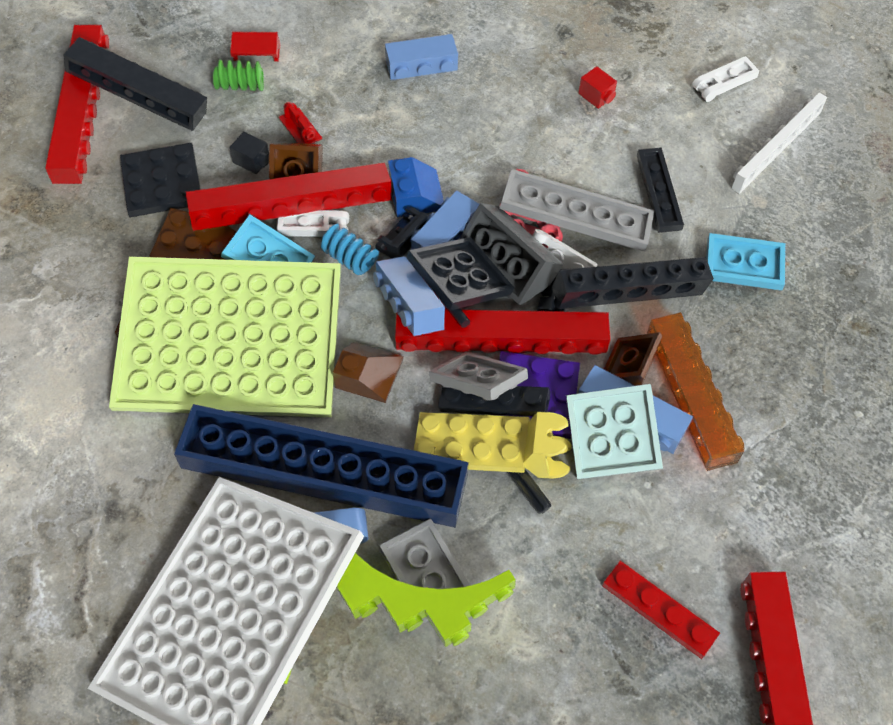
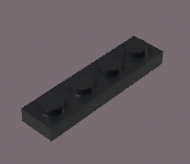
[637,147,684,233]
[438,386,551,416]

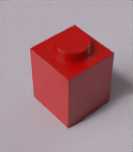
[578,66,617,109]

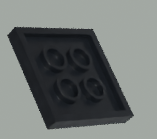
[120,142,201,218]
[407,237,514,311]

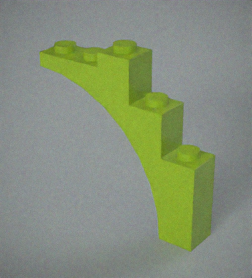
[336,553,516,647]

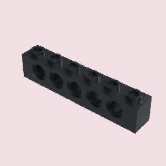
[552,257,714,309]

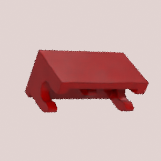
[230,32,281,62]

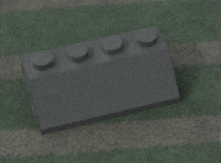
[459,203,563,305]

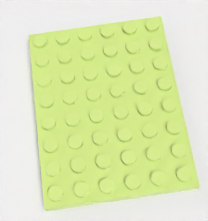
[109,257,341,418]

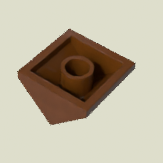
[604,332,662,386]

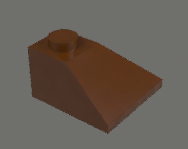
[269,143,323,180]
[333,342,404,403]

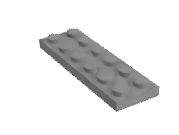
[499,169,654,252]

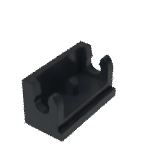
[375,206,428,259]

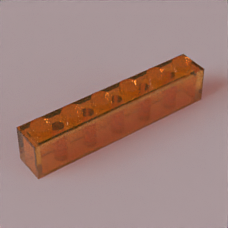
[647,312,745,471]

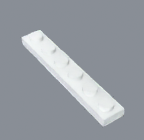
[732,92,827,194]

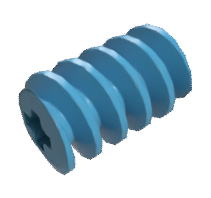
[321,224,379,275]

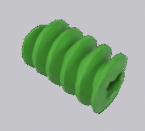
[213,60,264,91]

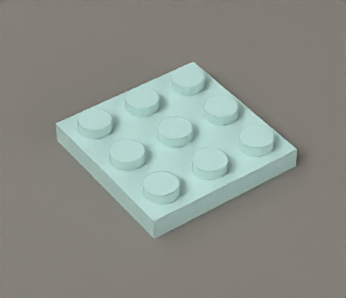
[566,384,663,480]

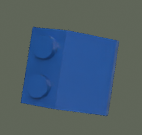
[388,157,444,218]

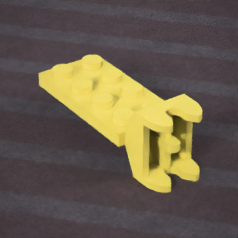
[414,412,572,478]

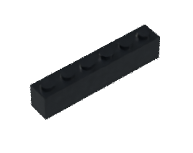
[63,37,207,131]

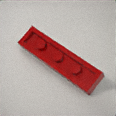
[602,560,720,660]

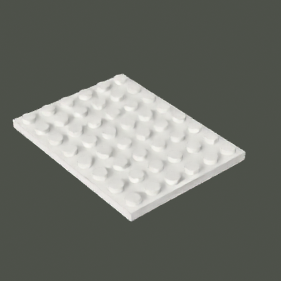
[88,477,364,725]

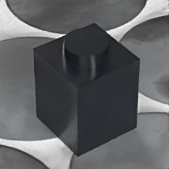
[229,131,269,175]

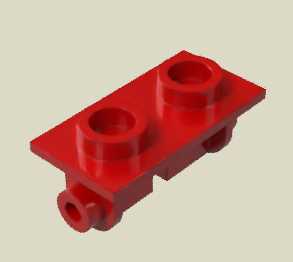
[278,102,323,144]

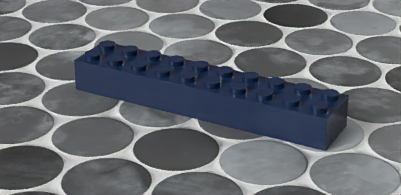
[174,404,469,528]

